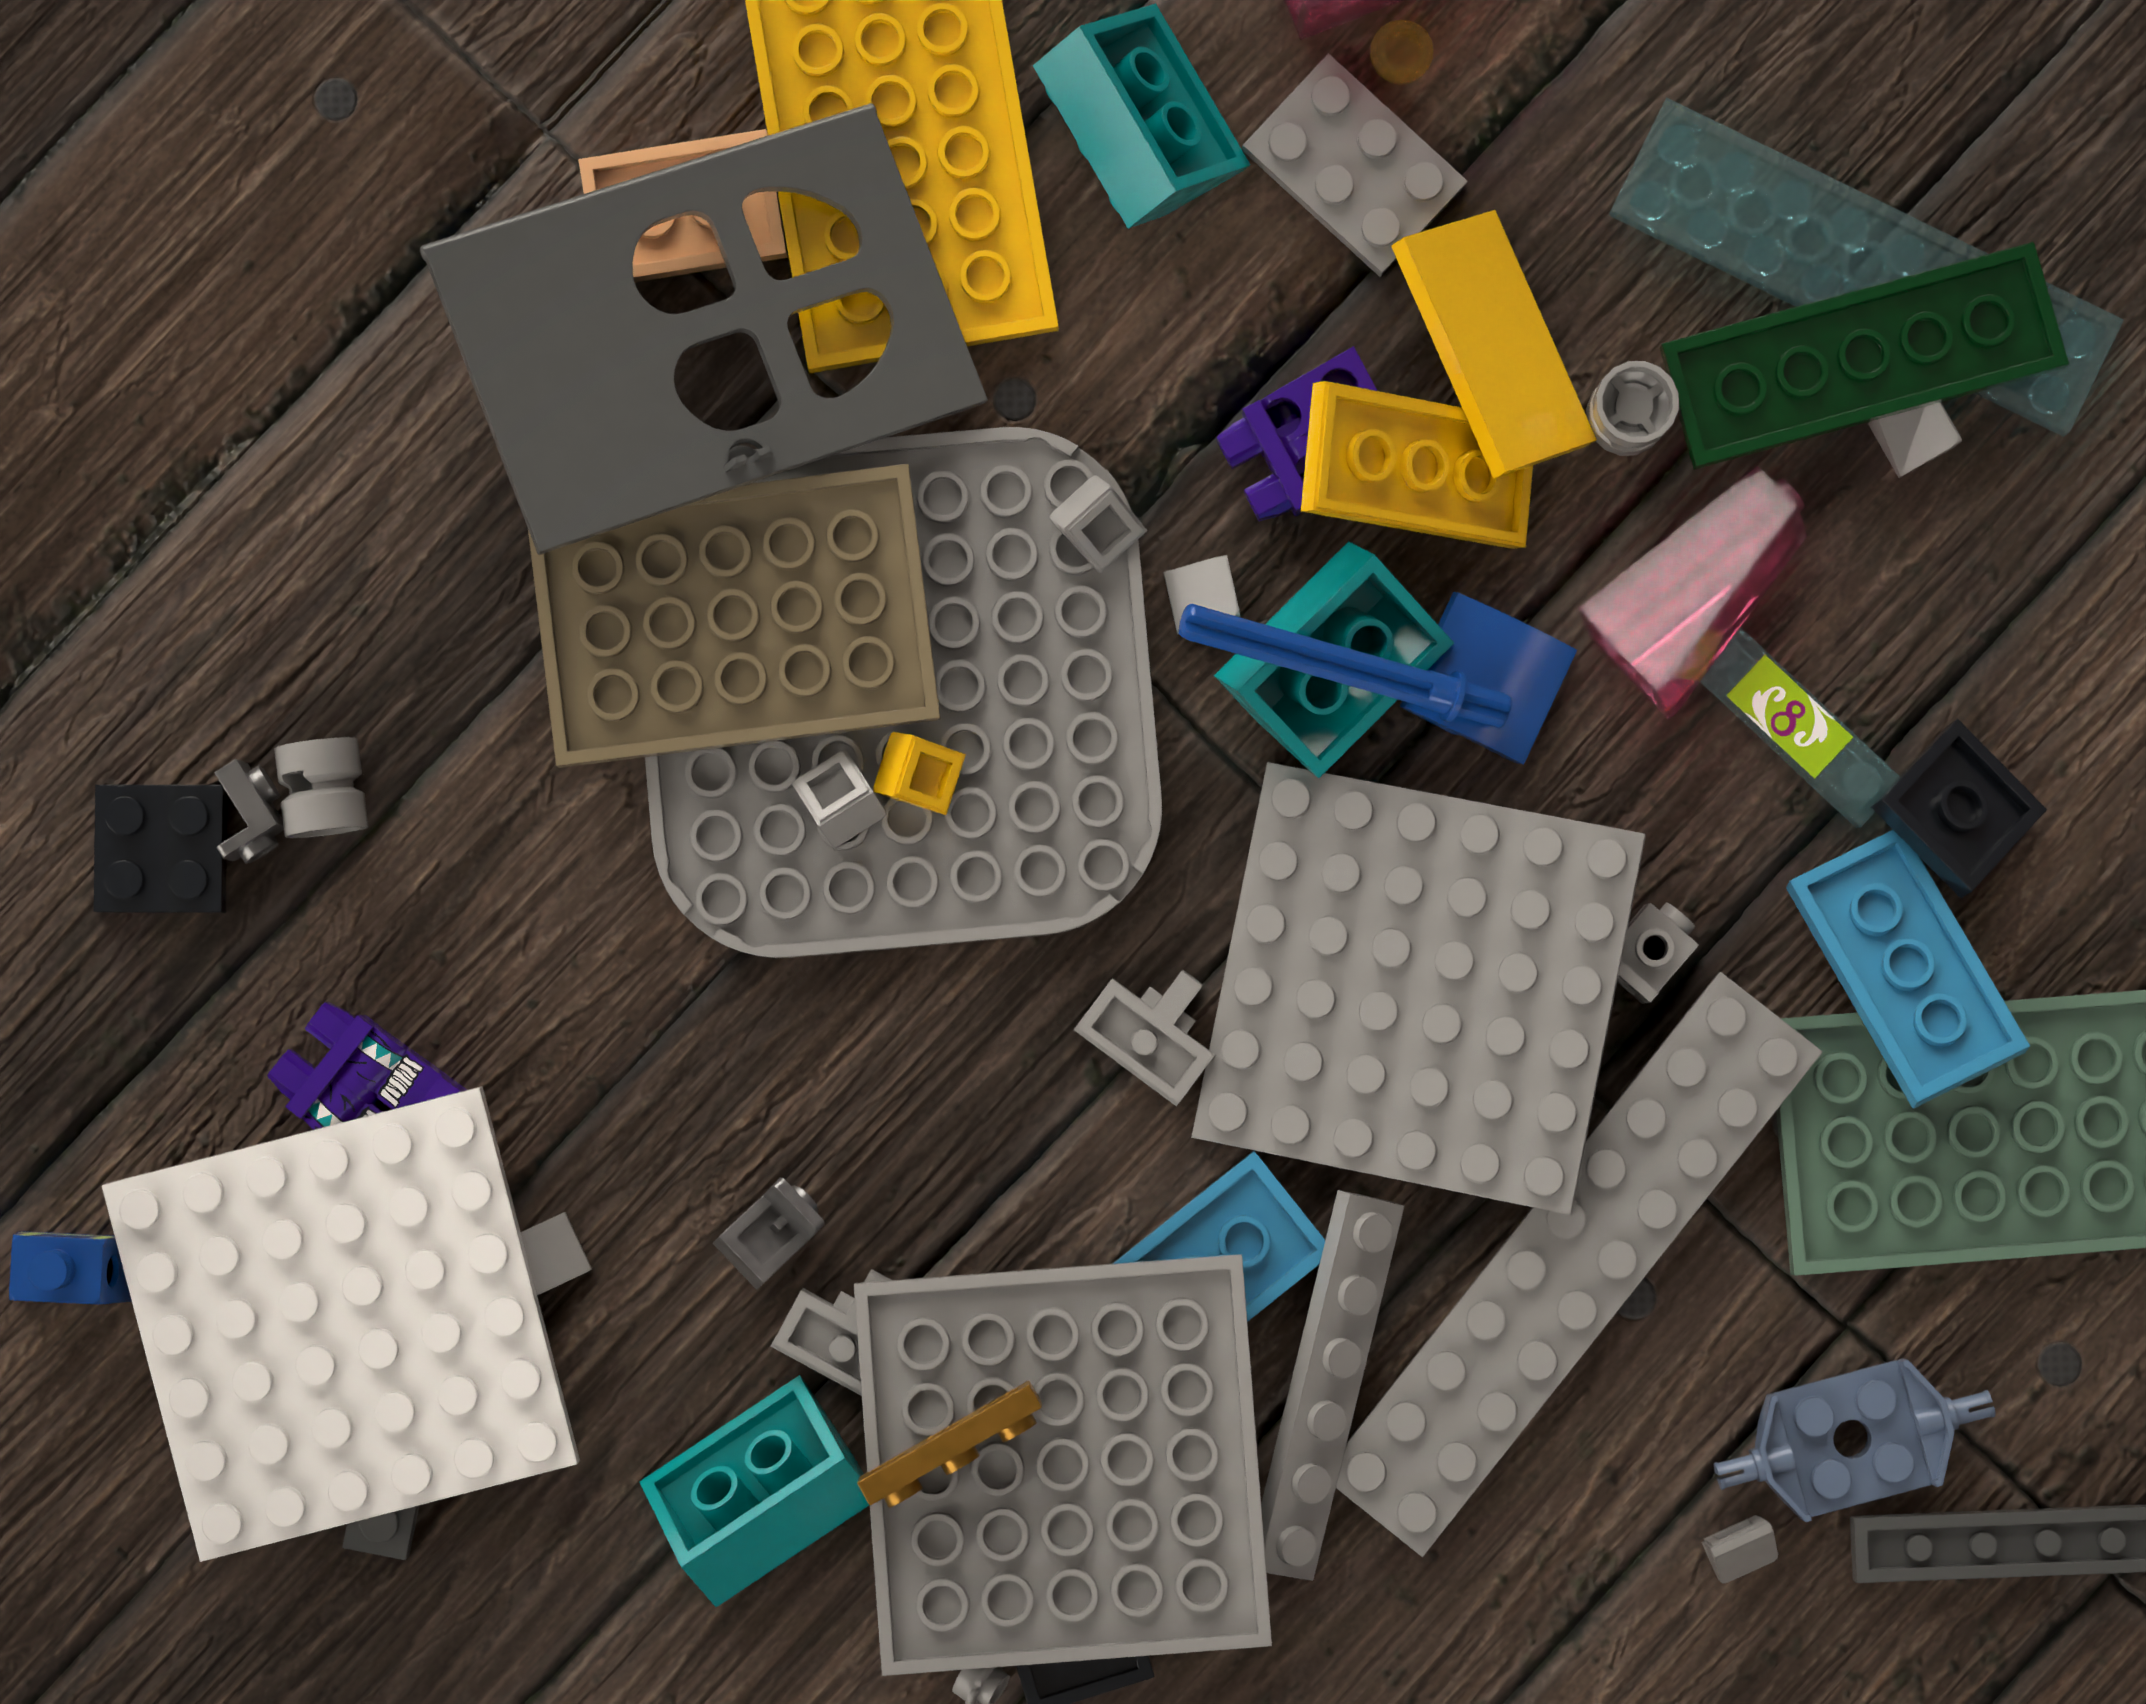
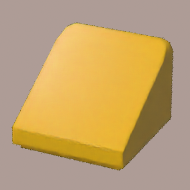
[873,732,966,815]

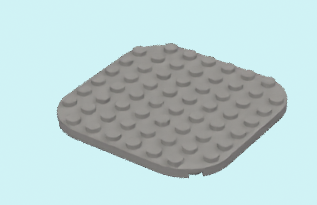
[645,427,1162,958]

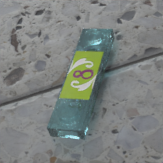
[1672,607,1899,828]

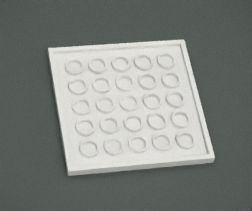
[102,1086,580,1562]

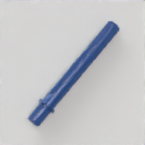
[1178,604,1512,728]

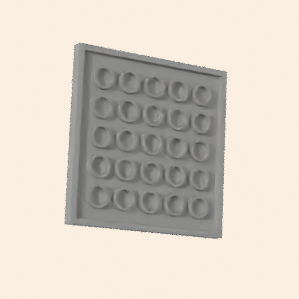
[1191,762,1646,1215]
[854,1254,1272,1676]

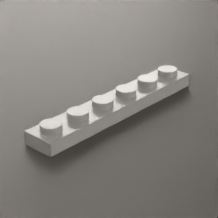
[1261,1190,1404,1581]

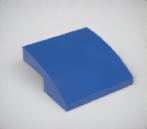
[1400,592,1577,765]

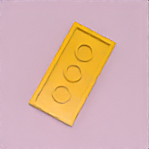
[1391,210,1597,479]
[1301,381,1533,549]

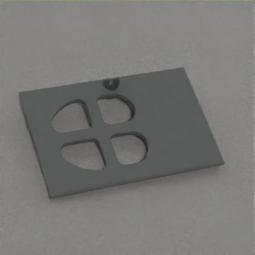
[420,103,988,555]

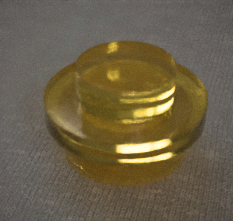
[1370,20,1434,84]

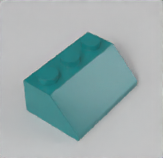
[1033,3,1251,229]
[1214,541,1454,778]
[639,1375,869,1607]

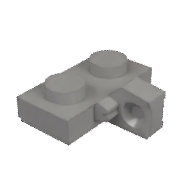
[1074,970,1215,1107]
[771,1269,891,1396]

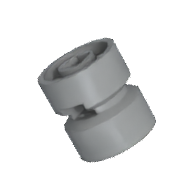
[1586,361,1679,456]
[274,737,369,838]

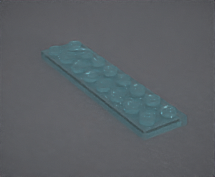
[1608,97,2124,437]

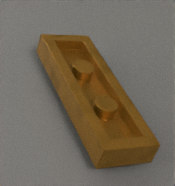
[857,1380,1042,1508]

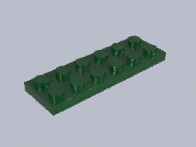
[1659,242,2069,470]

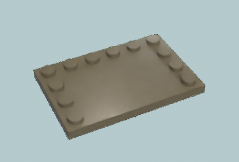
[528,464,941,768]

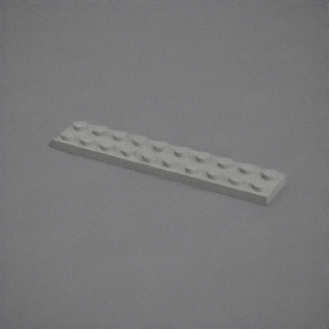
[1336,972,1823,1557]

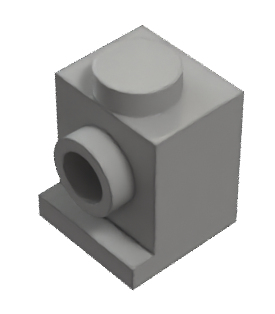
[1617,902,1699,1004]

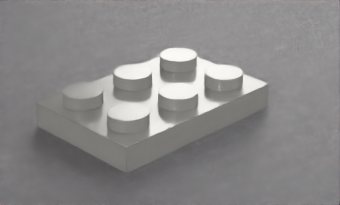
[1242,53,1468,277]

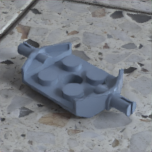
[1714,1358,1995,1522]

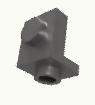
[214,759,284,864]
[713,1178,825,1290]

